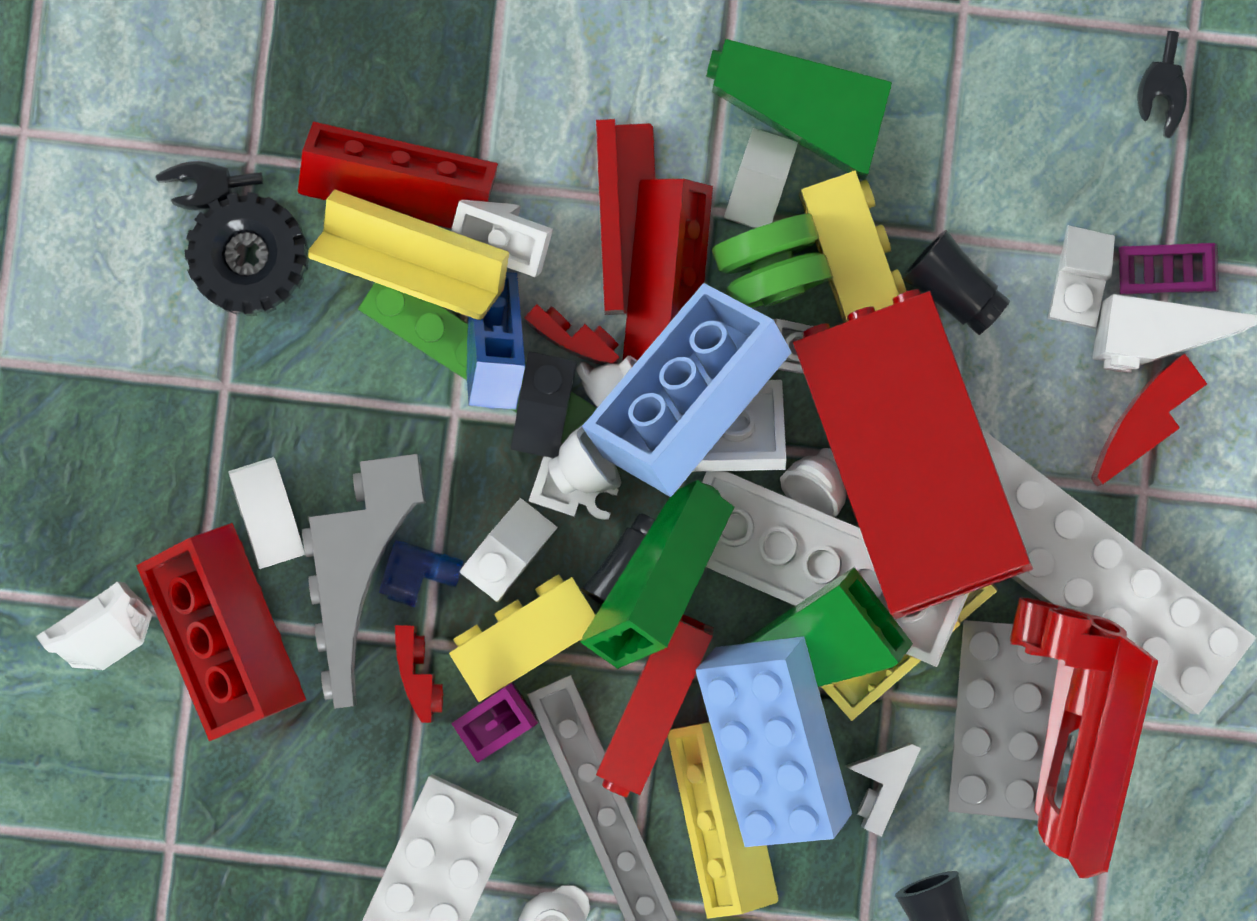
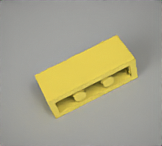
[799,170,906,323]
[449,574,596,702]

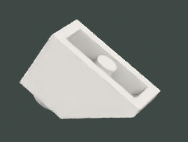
[459,498,558,602]

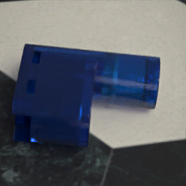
[379,540,464,608]

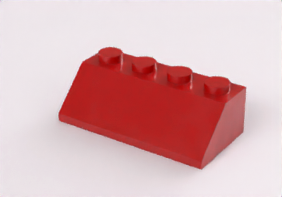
[136,523,306,742]

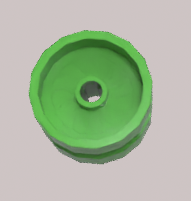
[712,213,834,309]

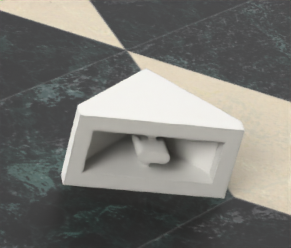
[724,128,798,228]

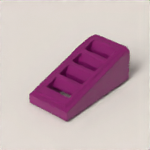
[1119,243,1219,294]

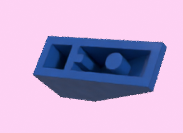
[466,272,525,410]

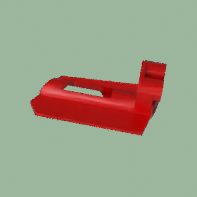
[1010,597,1158,879]

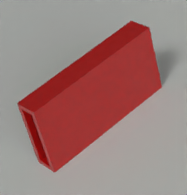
[793,289,1033,620]

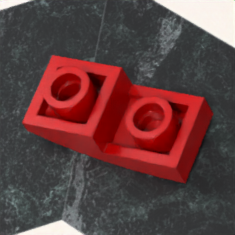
[524,304,620,365]
[395,625,443,723]

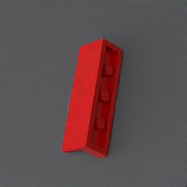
[596,119,656,315]
[298,122,498,229]
[622,179,713,361]

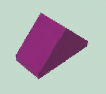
[451,682,539,763]

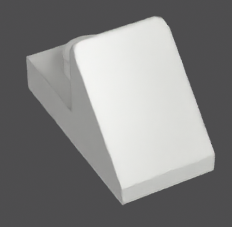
[451,200,553,277]
[1047,225,1115,329]
[846,743,921,837]

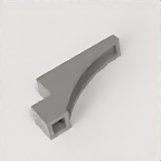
[302,454,426,709]

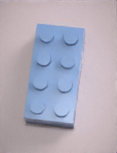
[582,283,792,497]
[696,636,852,847]

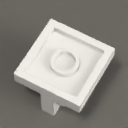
[692,380,786,472]

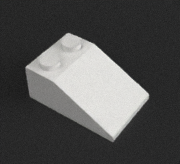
[1092,294,1257,373]

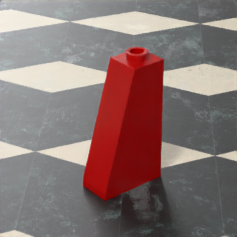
[596,614,714,797]

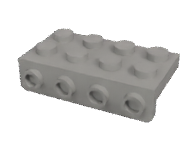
[948,620,1075,820]

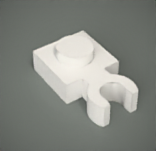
[529,457,618,520]

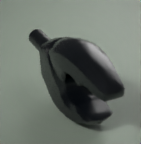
[1137,31,1187,138]
[155,161,263,211]

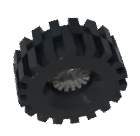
[185,192,309,316]

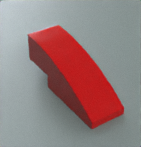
[1091,353,1207,486]

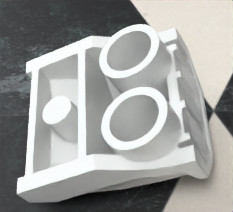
[36,582,152,670]

